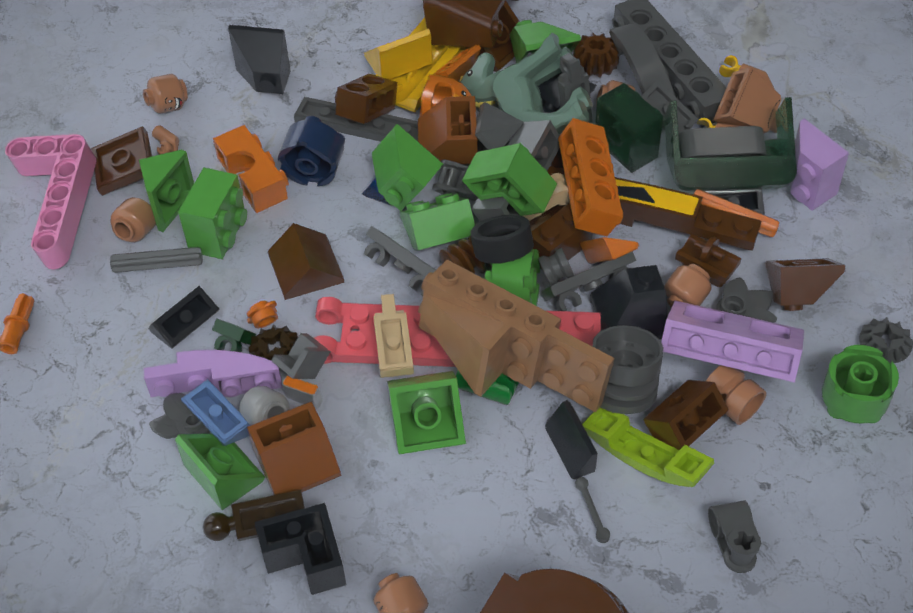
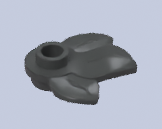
[716,277,777,323]
[149,393,210,439]

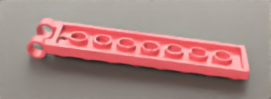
[314,297,601,367]

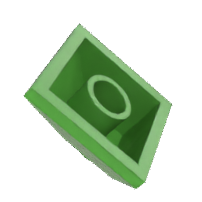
[509,20,581,63]

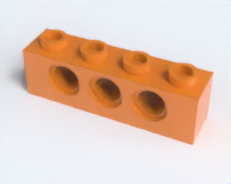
[558,118,623,237]

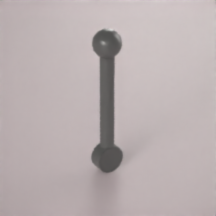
[575,477,610,543]

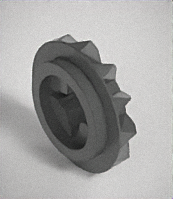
[859,317,913,364]

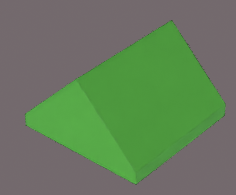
[139,150,194,232]
[175,433,265,510]

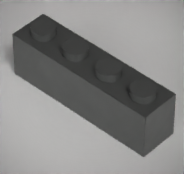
[472,120,560,222]

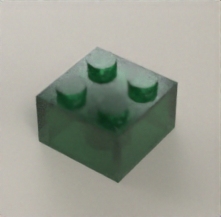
[595,83,664,173]

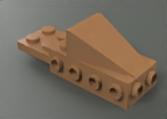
[418,260,615,412]

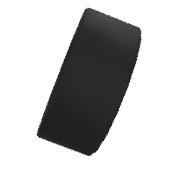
[470,215,534,263]

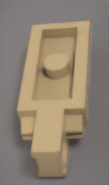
[374,294,414,378]

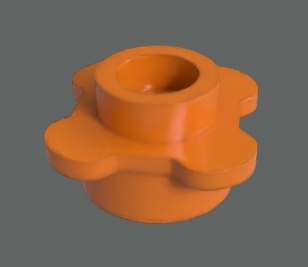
[247,301,278,329]

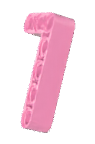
[5,134,96,270]

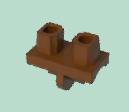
[675,234,741,288]

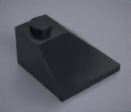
[228,25,291,94]
[590,265,668,339]

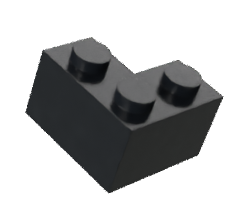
[254,503,347,595]

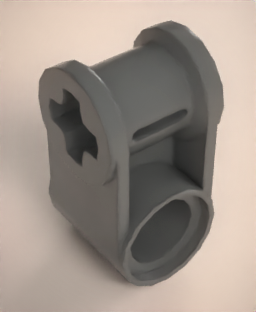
[432,160,478,201]
[708,500,761,573]

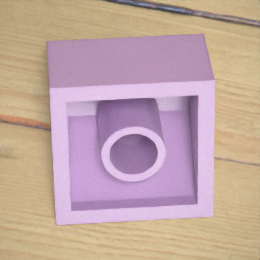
[790,118,849,211]

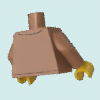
[697,55,785,133]

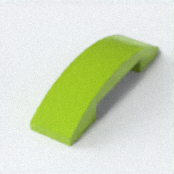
[582,408,715,487]

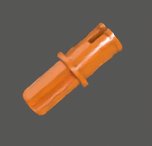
[0,293,35,354]

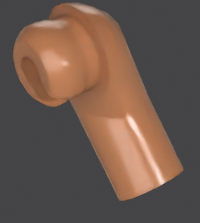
[152,125,179,155]

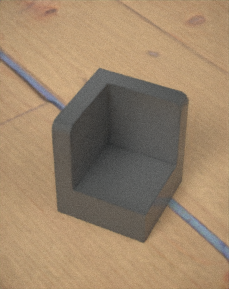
[271,333,331,379]

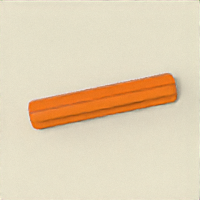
[693,189,779,237]

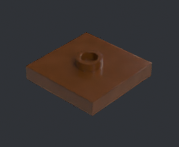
[91,126,152,196]

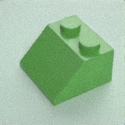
[372,124,443,211]
[387,371,466,454]

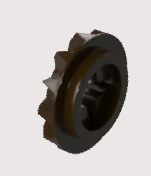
[248,324,298,370]

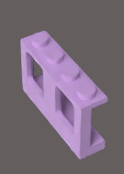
[661,300,804,383]

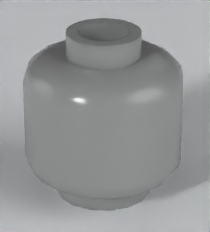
[239,386,290,426]

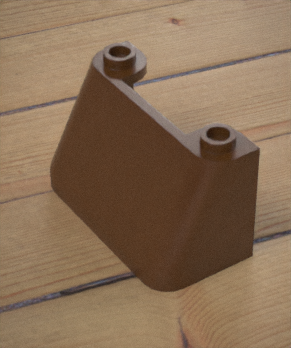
[423,0,519,48]

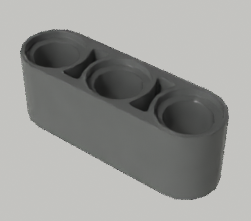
[678,126,767,167]

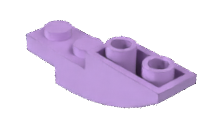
[144,350,283,397]

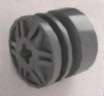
[593,325,664,414]

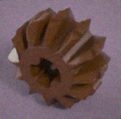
[573,32,620,78]

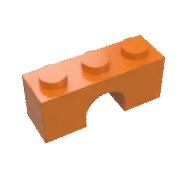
[213,125,289,213]

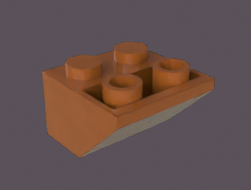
[418,96,478,164]
[247,401,342,495]

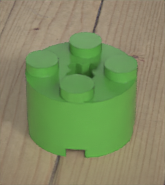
[485,249,540,306]
[822,345,899,424]

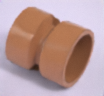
[706,365,767,425]

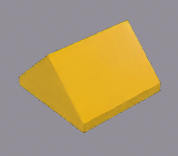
[364,29,432,80]

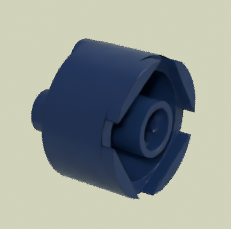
[278,116,345,187]

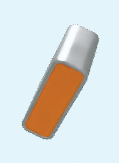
[282,375,323,408]

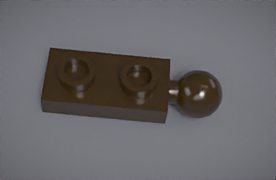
[203,490,305,541]

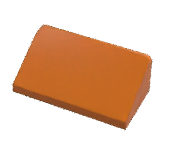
[433,45,481,81]
[580,237,639,264]

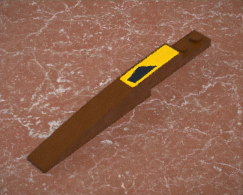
[468,164,762,251]

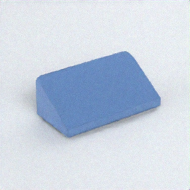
[181,379,250,446]

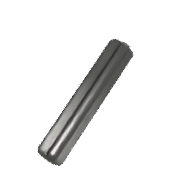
[110,247,203,273]

